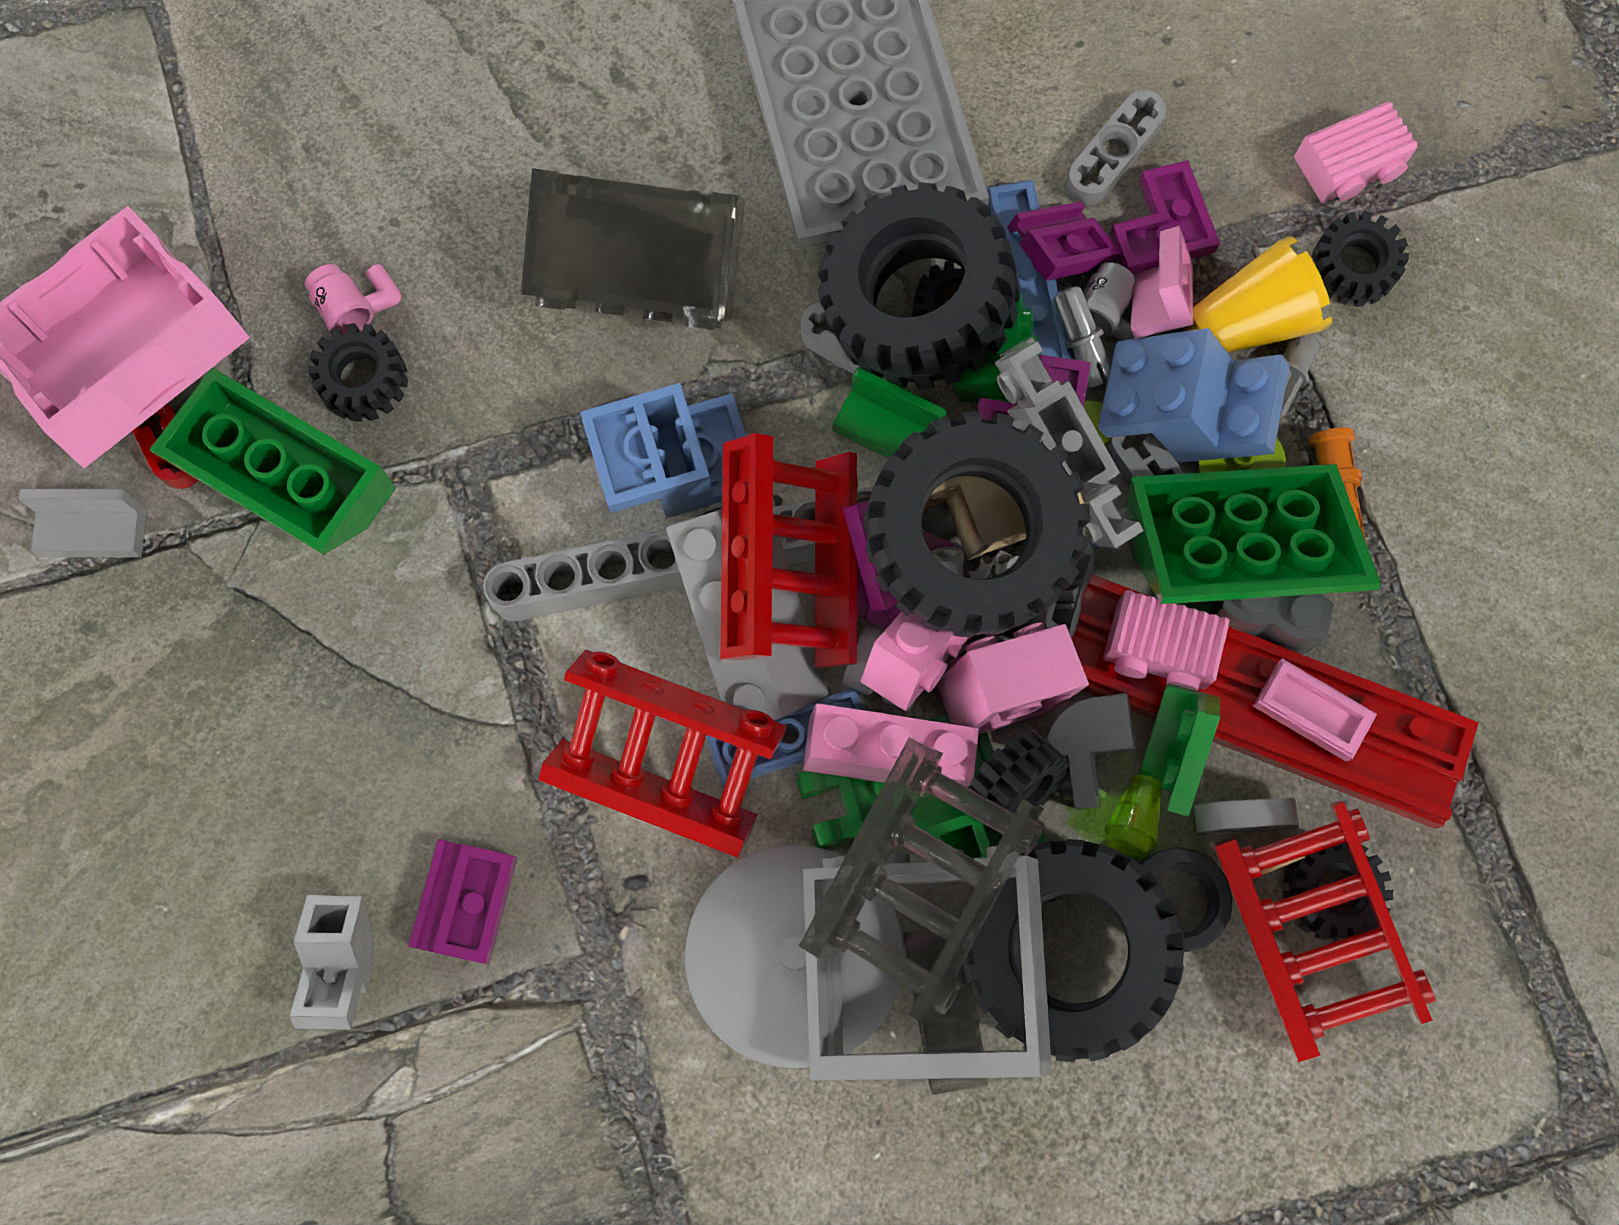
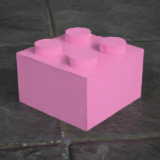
[936,623,1089,734]

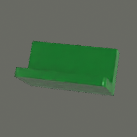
[832,367,947,458]

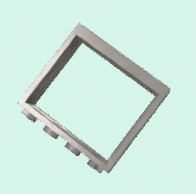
[803,846,1052,1081]

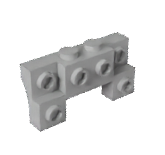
[995,337,1143,548]

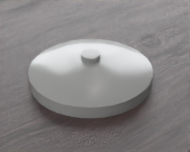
[685,845,904,1068]

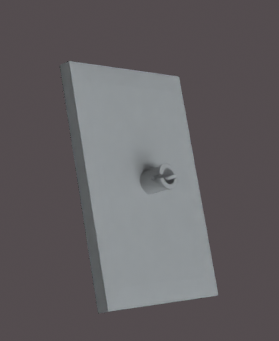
[732,0,989,247]

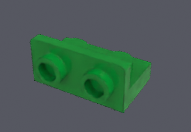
[1138,684,1220,817]

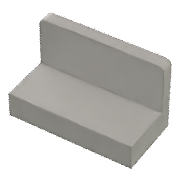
[18,489,147,557]

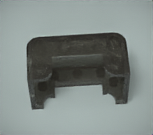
[521,168,746,330]

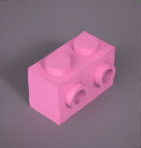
[860,612,973,711]

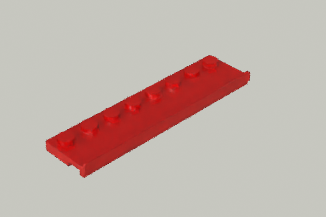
[1071,574,1479,829]

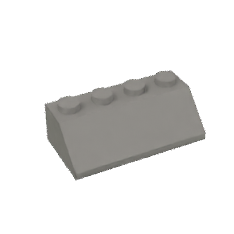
[666,509,829,720]

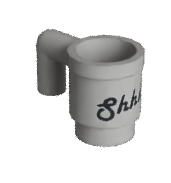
[1083,263,1151,341]

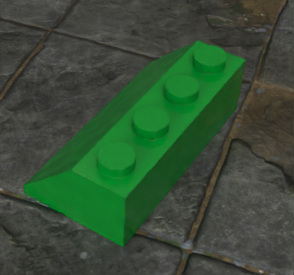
[150,368,396,555]

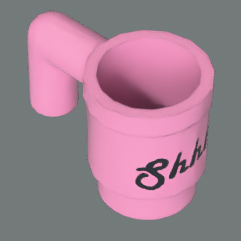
[305,264,402,336]

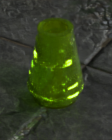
[1104,775,1162,859]

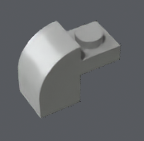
[289,895,372,1030]

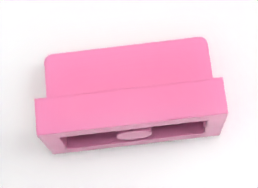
[1131,226,1193,339]

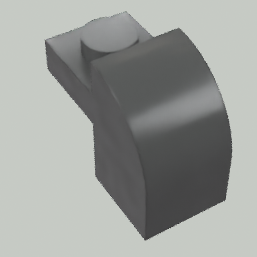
[1047,694,1137,810]

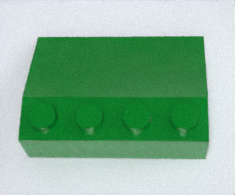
[1125,464,1381,604]

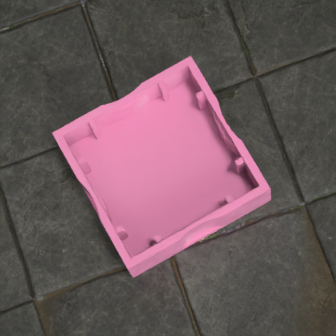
[0,206,250,469]

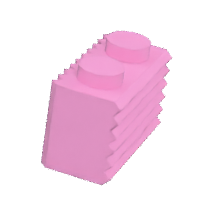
[1294,101,1417,204]
[1103,590,1230,691]

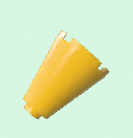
[1181,236,1332,353]

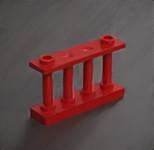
[720,433,858,668]
[538,649,787,858]
[1214,800,1436,1062]

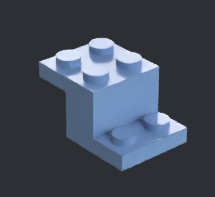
[1098,328,1289,463]
[580,383,746,518]

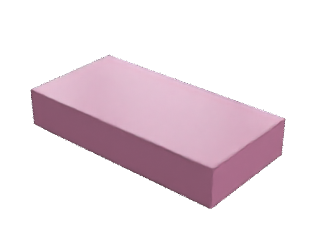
[1253,659,1377,762]

